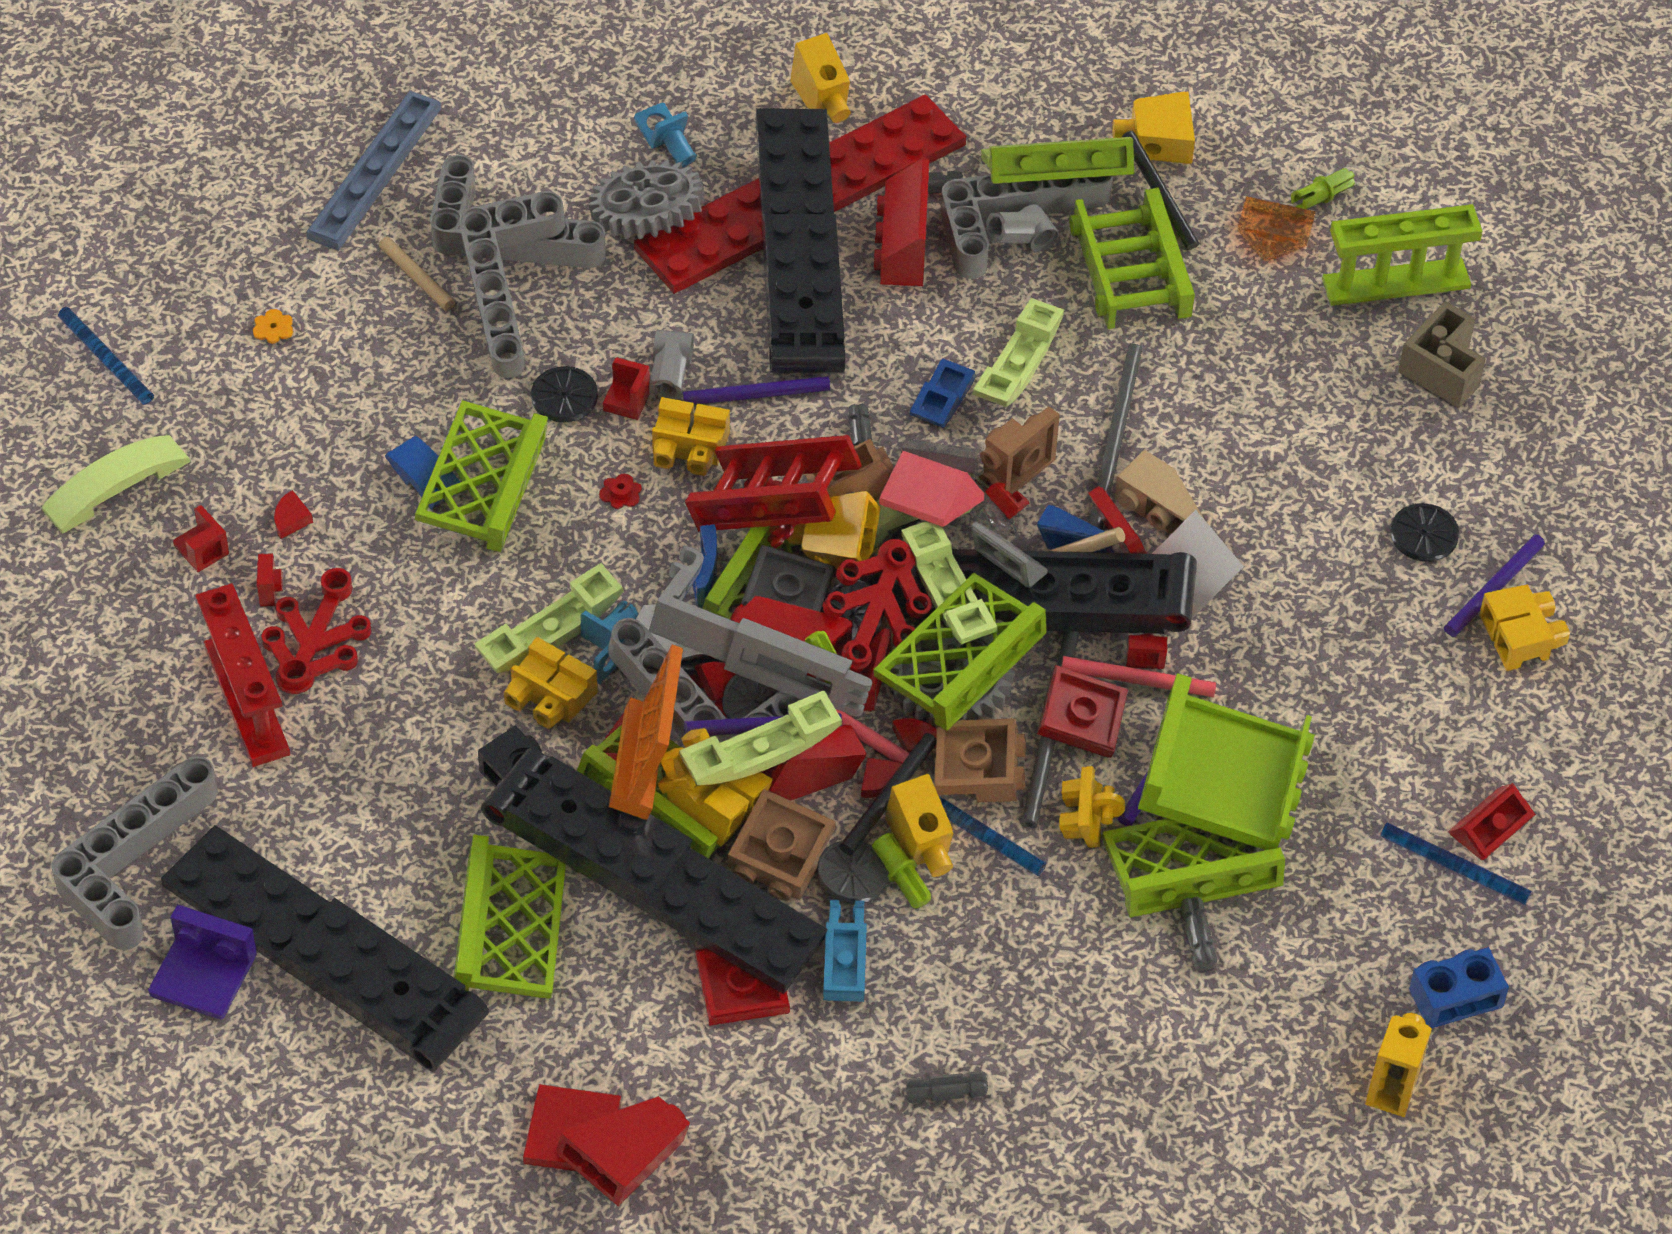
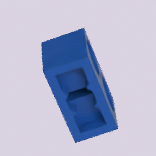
[1409,947,1509,1029]

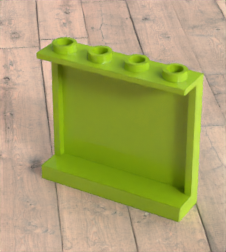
[1138,673,1315,850]

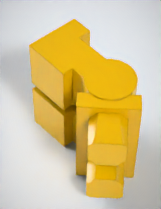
[657,728,773,847]

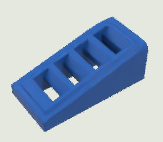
[1037,505,1114,553]

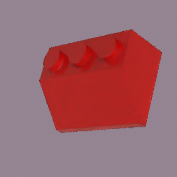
[874,158,929,287]

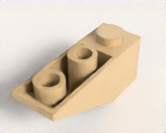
[1115,449,1205,535]

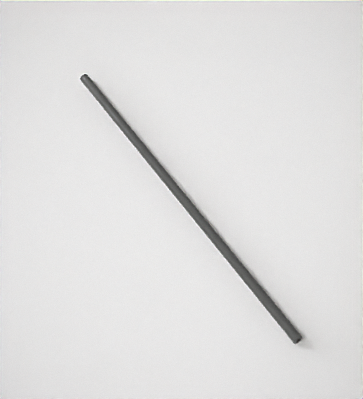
[1021,344,1142,828]

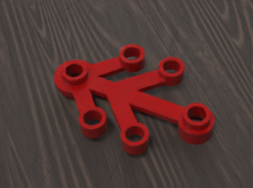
[823,539,932,674]
[261,568,372,694]

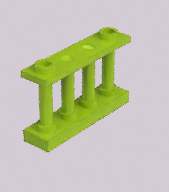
[1069,188,1195,329]
[1322,204,1483,306]

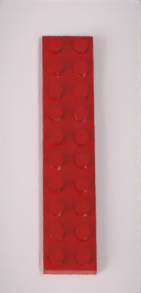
[634,94,967,294]

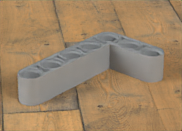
[430,155,606,268]
[941,175,1113,279]
[459,191,565,378]
[608,618,801,743]
[51,756,218,950]

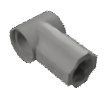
[986,204,1059,252]
[650,330,694,399]

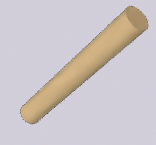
[379,237,455,311]
[1050,527,1125,552]

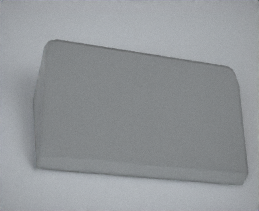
[972,522,1048,588]

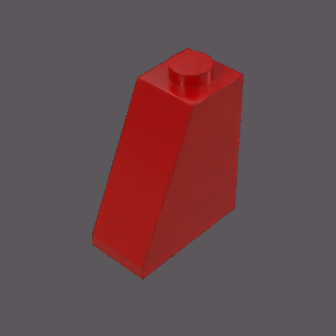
[730,595,853,678]
[761,724,867,801]
[555,1096,690,1207]

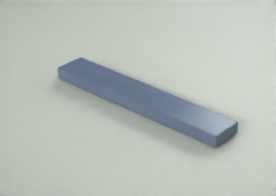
[306,91,441,251]

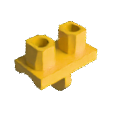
[1059,766,1125,848]

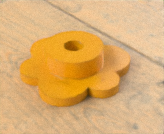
[253,309,294,344]

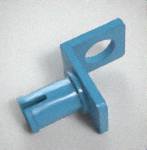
[634,103,697,168]
[580,601,638,684]

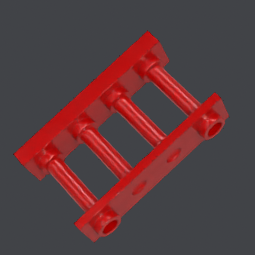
[685,435,862,532]
[195,583,290,767]

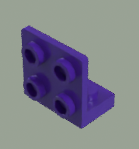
[148,904,257,1020]

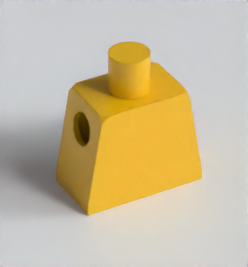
[790,33,851,123]
[1112,91,1195,164]
[787,491,881,572]
[885,773,953,877]
[1365,1013,1432,1117]

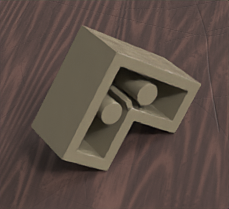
[1398,301,1486,408]

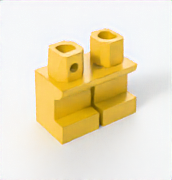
[652,397,730,476]
[1479,584,1570,671]
[504,637,598,729]

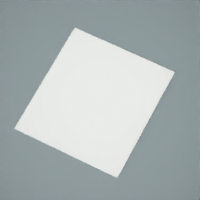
[1152,510,1244,618]

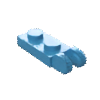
[823,900,867,1002]

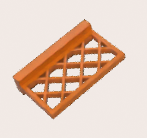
[609,644,683,820]

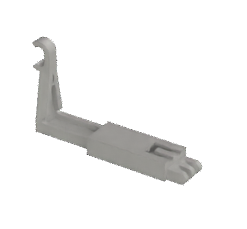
[649,546,872,716]

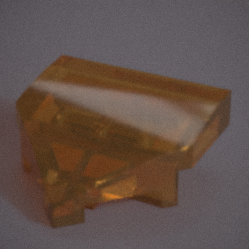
[1238,196,1316,261]

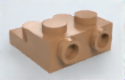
[978,406,1060,494]
[805,438,894,500]
[934,718,1026,803]
[728,789,836,901]

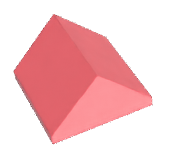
[879,451,984,527]

